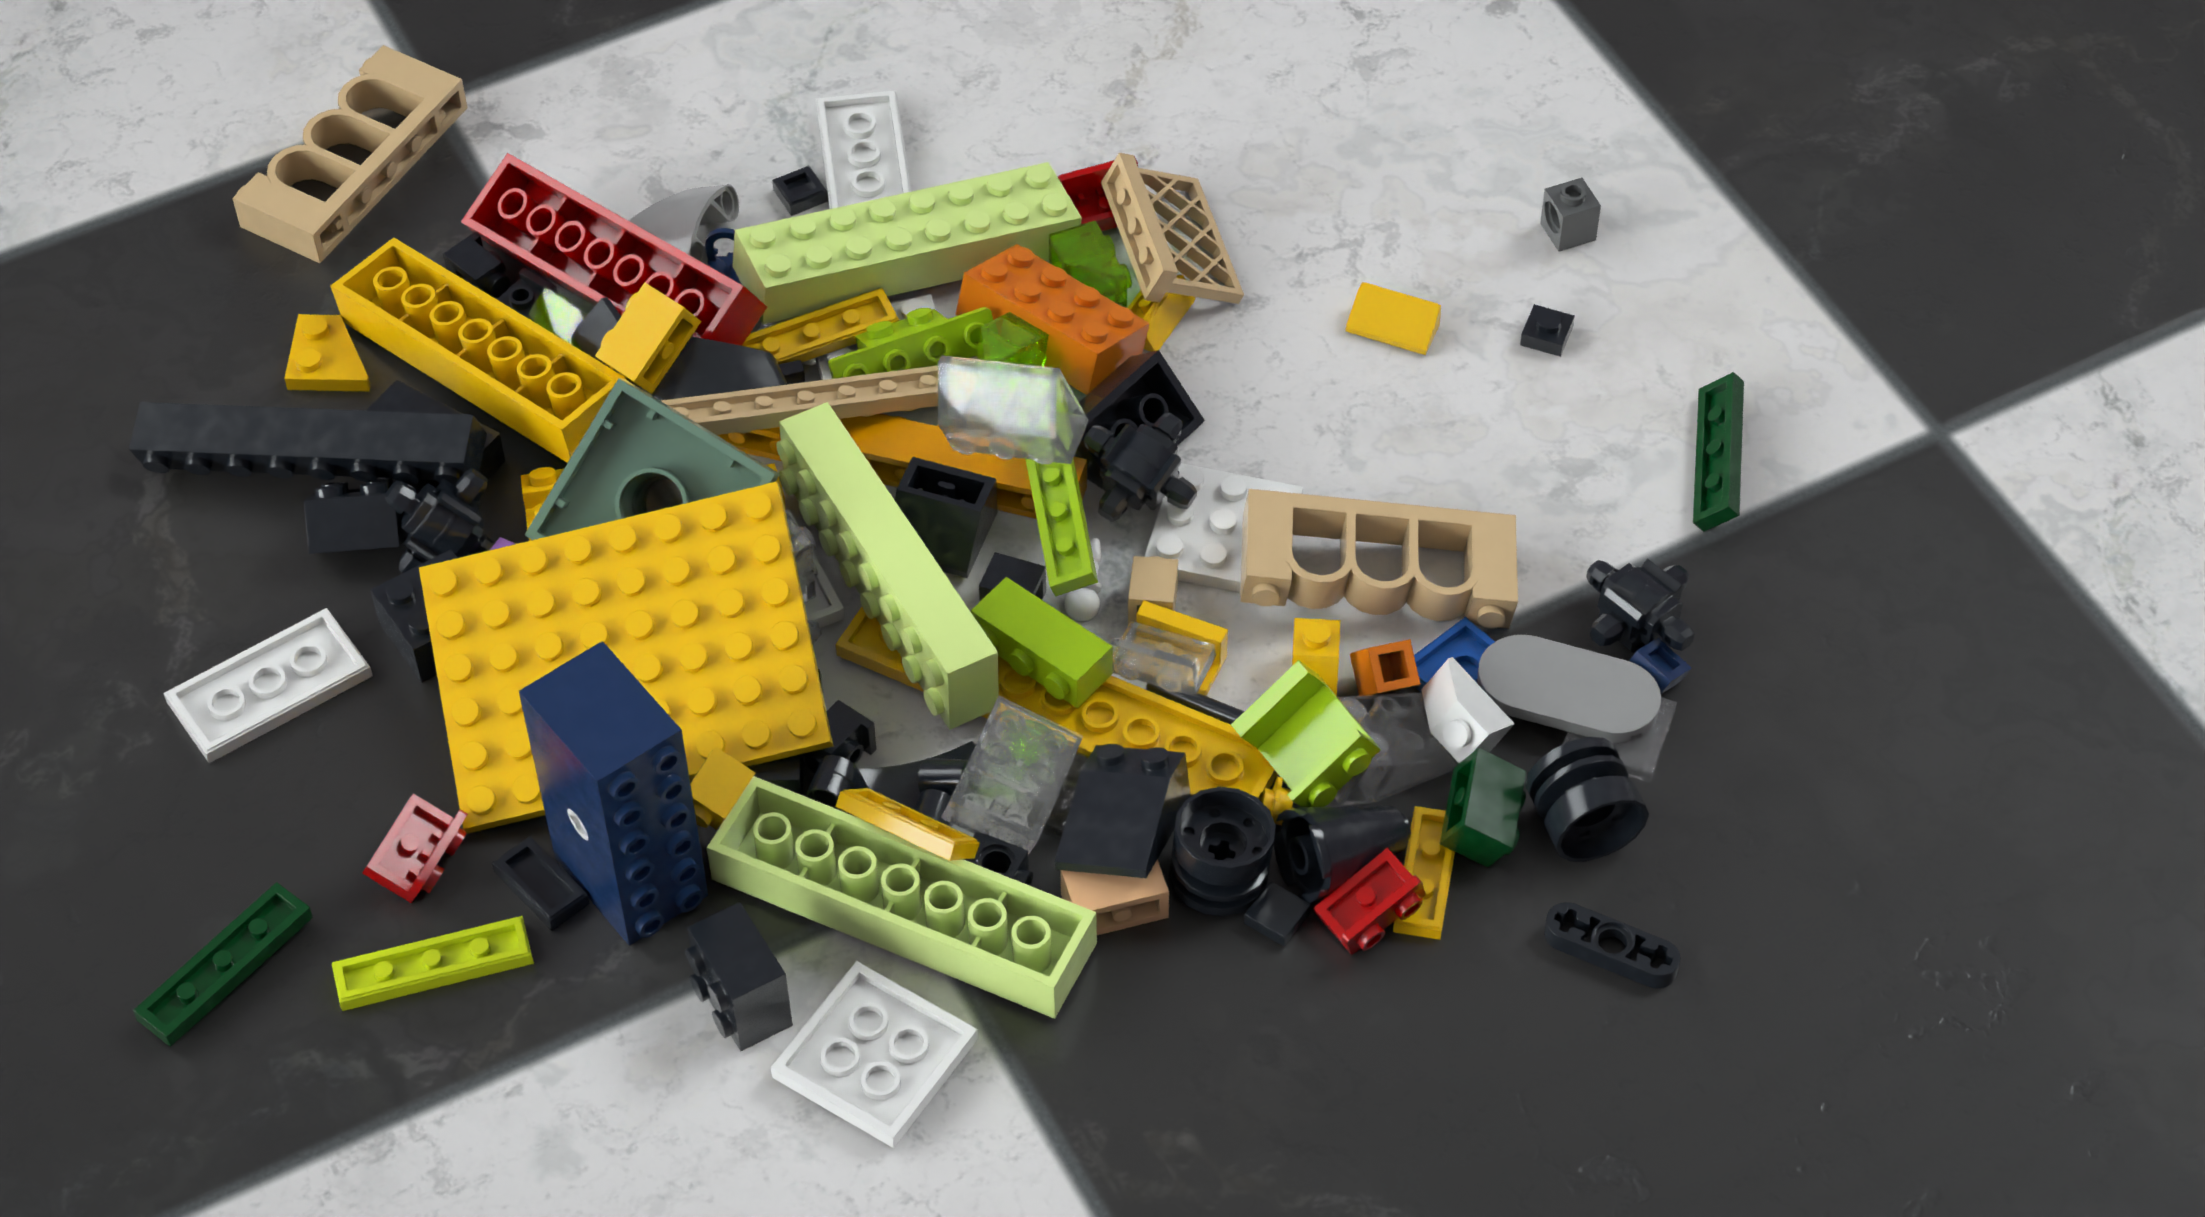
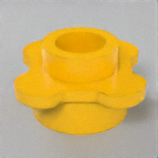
[1260,776,1293,826]

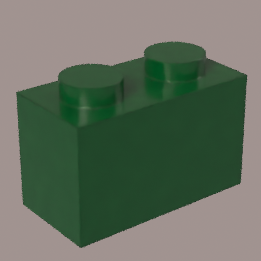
[1440,748,1526,868]

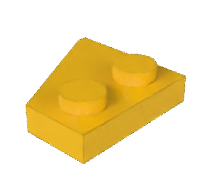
[284,314,371,392]

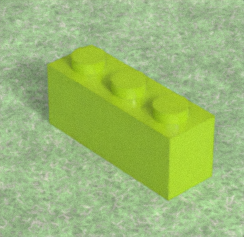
[970,577,1113,709]

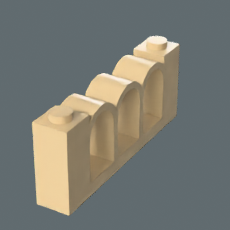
[232,45,468,263]
[1240,489,1518,628]

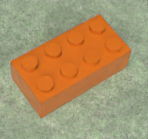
[955,244,1150,395]

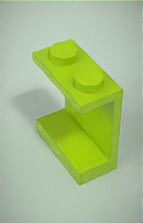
[1231,660,1381,807]

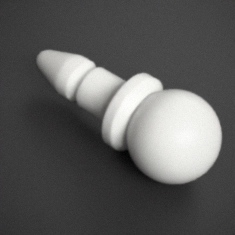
[1064,538,1102,621]

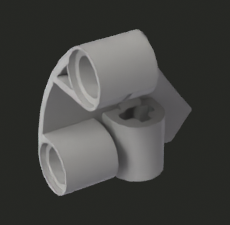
[629,184,739,265]

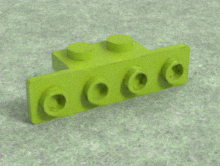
[828,307,999,379]

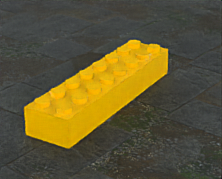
[330,237,626,463]

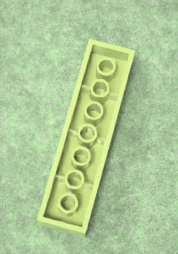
[732,162,1082,325]
[776,402,999,730]
[707,776,1097,1019]

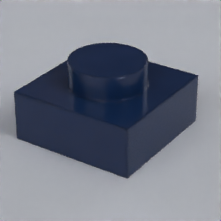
[1629,638,1692,694]

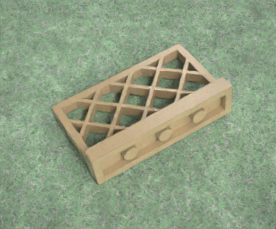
[1101,153,1244,304]

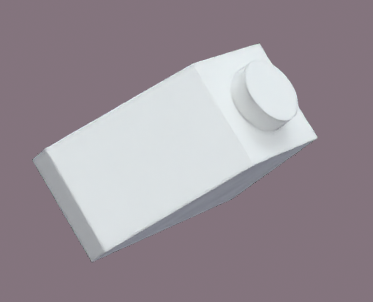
[1421,657,1515,763]

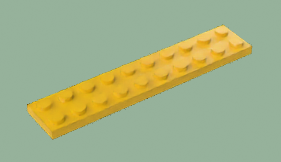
[835,607,1278,800]

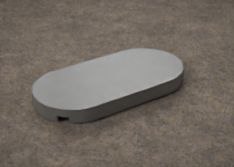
[1477,635,1661,743]

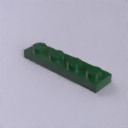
[1693,372,1744,532]
[133,882,313,1047]

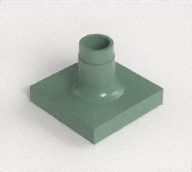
[525,378,780,540]

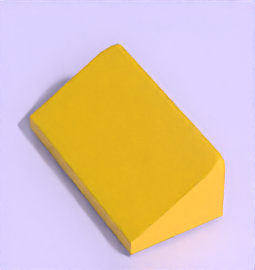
[1127,274,1196,352]
[1345,282,1441,355]

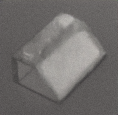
[938,355,1089,464]

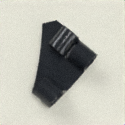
[626,337,788,401]
[806,741,989,827]

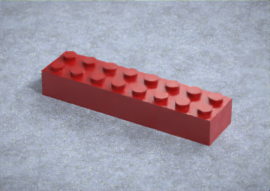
[461,152,767,346]

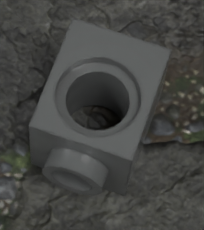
[1540,177,1601,252]

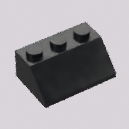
[1065,350,1205,491]

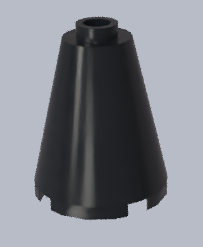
[1274,806,1411,903]

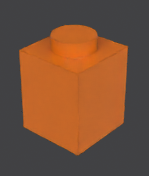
[1350,639,1420,698]

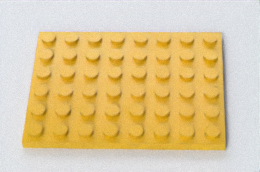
[419,482,833,833]

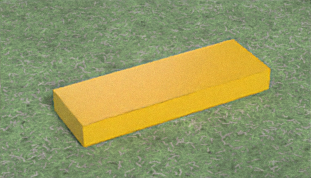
[835,788,980,861]
[1393,806,1455,940]

